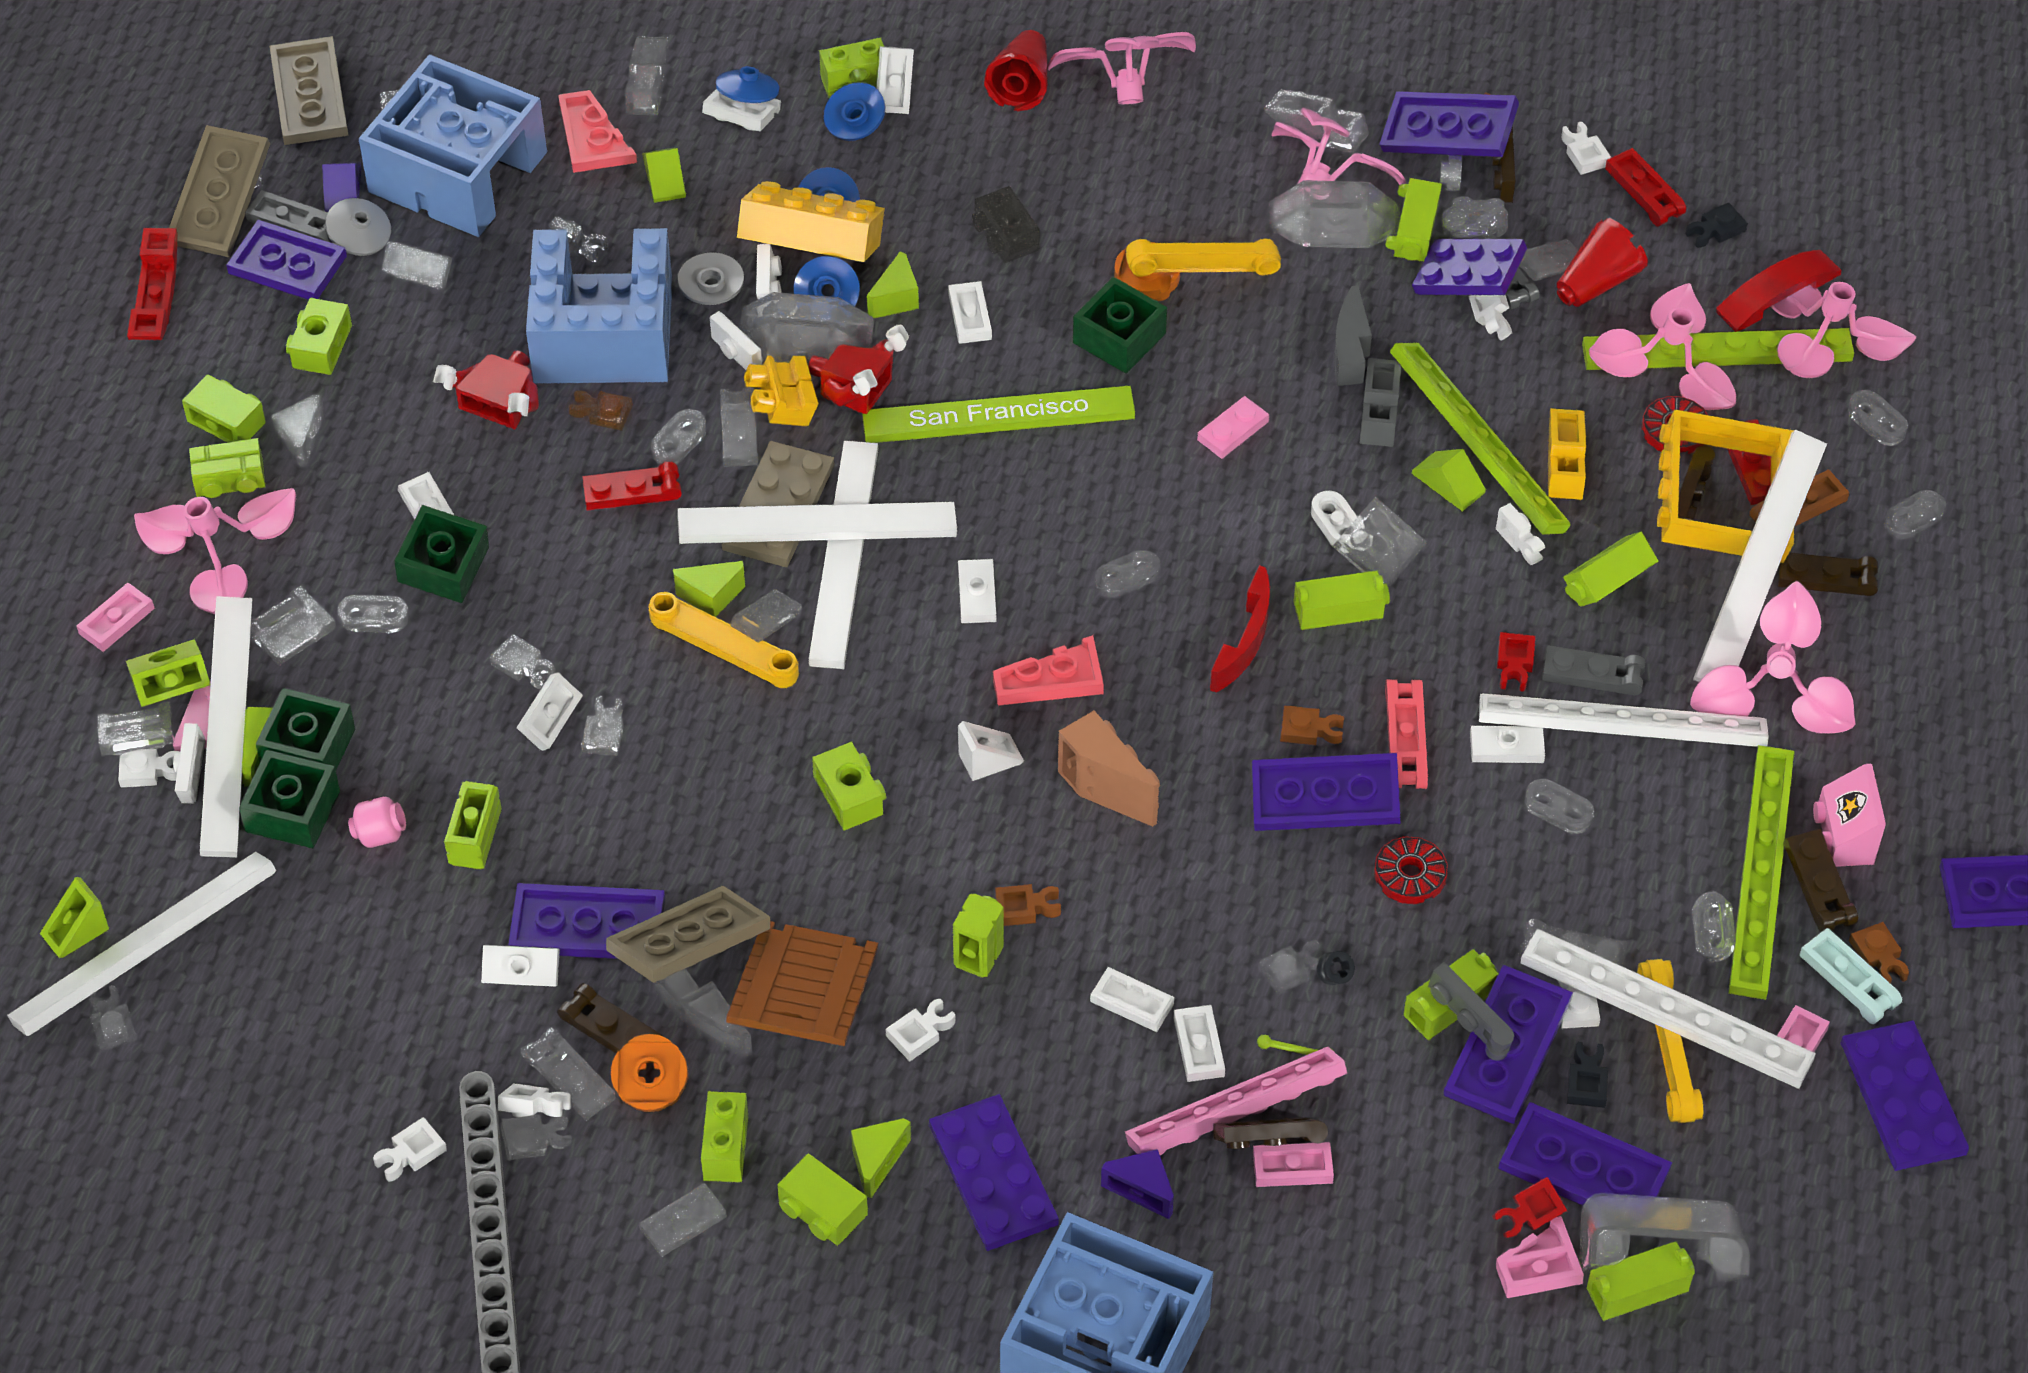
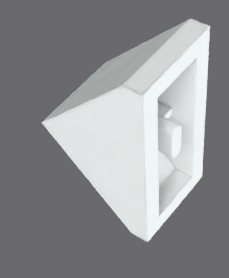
[958,721,1024,781]

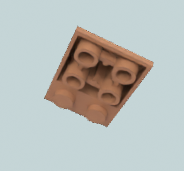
[1058,711,1160,827]

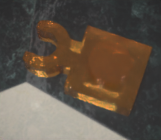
[569,390,633,431]

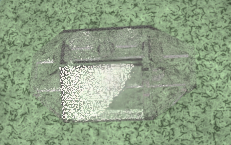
[1269,180,1400,248]
[739,292,874,365]

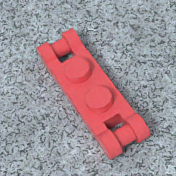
[1385,679,1428,789]

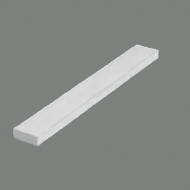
[1693,430,1827,682]
[809,441,878,669]
[677,502,957,544]
[200,596,252,858]
[1479,693,1769,747]
[7,852,276,1036]
[1521,929,1816,1089]

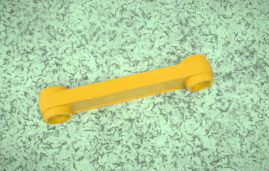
[1126,239,1281,277]
[649,592,799,688]
[1637,959,1703,1123]

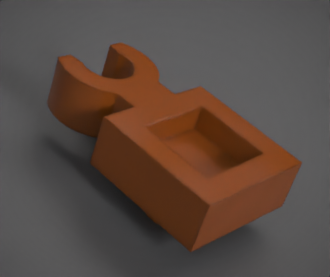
[1280,705,1344,745]
[995,884,1061,926]
[1849,922,1909,984]

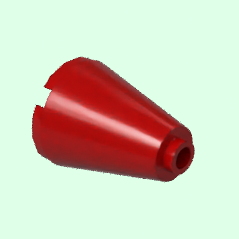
[984,30,1048,111]
[1557,218,1648,307]

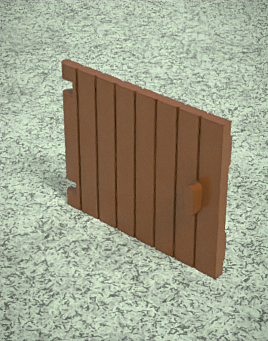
[726,921,879,1046]

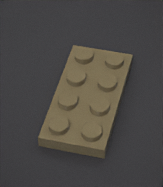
[269,36,349,145]
[169,125,270,257]
[722,441,835,567]
[606,886,770,983]

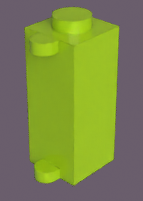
[1385,178,1442,261]
[1563,531,1659,607]
[1294,570,1390,630]
[1403,949,1499,1041]
[1587,1241,1695,1321]

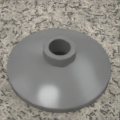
[325,198,391,256]
[678,253,744,305]

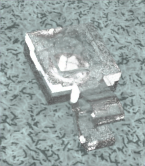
[549,216,608,262]

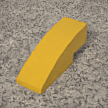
[1548,409,1586,500]

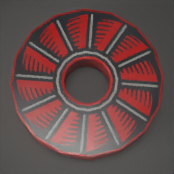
[1642,396,1708,454]
[1374,836,1448,904]

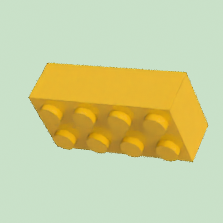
[737,181,885,262]

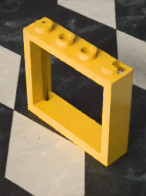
[1657,409,1794,563]

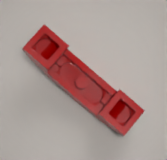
[127,228,178,340]
[1716,250,1842,332]
[1210,565,1270,693]

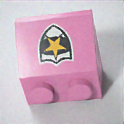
[1813,764,1886,867]

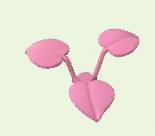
[1048,32,1196,105]
[1272,108,1406,199]
[1771,282,1916,378]
[1589,283,1736,410]
[134,488,296,614]
[1690,581,1855,733]

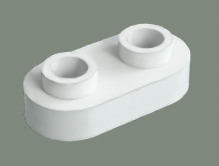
[1311,491,1364,551]

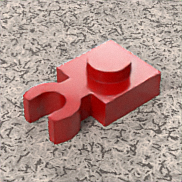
[1497,632,1536,692]
[1492,1177,1567,1238]

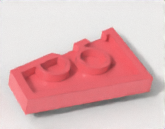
[558,90,637,173]
[993,635,1104,706]

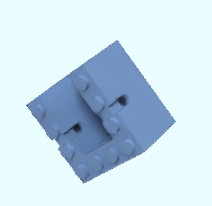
[359,54,547,237]
[526,228,672,383]
[1000,1212,1213,1373]

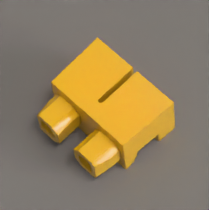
[744,355,818,426]

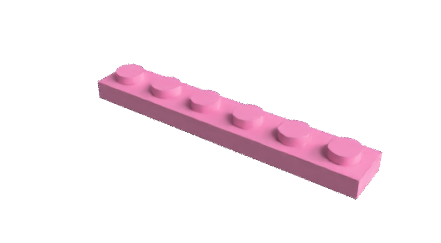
[1125,1047,1347,1155]

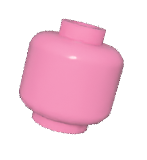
[348,797,406,848]

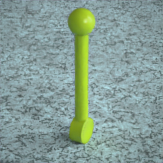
[1257,1034,1332,1055]

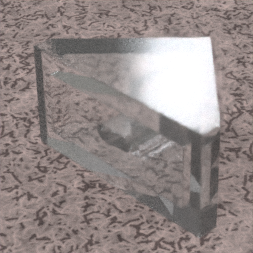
[272,394,325,468]

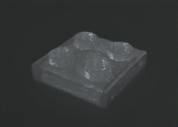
[1333,496,1427,588]

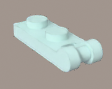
[1799,928,1902,1024]

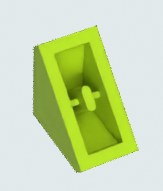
[642,148,686,203]
[867,251,919,318]
[1411,449,1486,512]
[673,561,745,617]
[40,877,109,958]
[851,1118,911,1198]

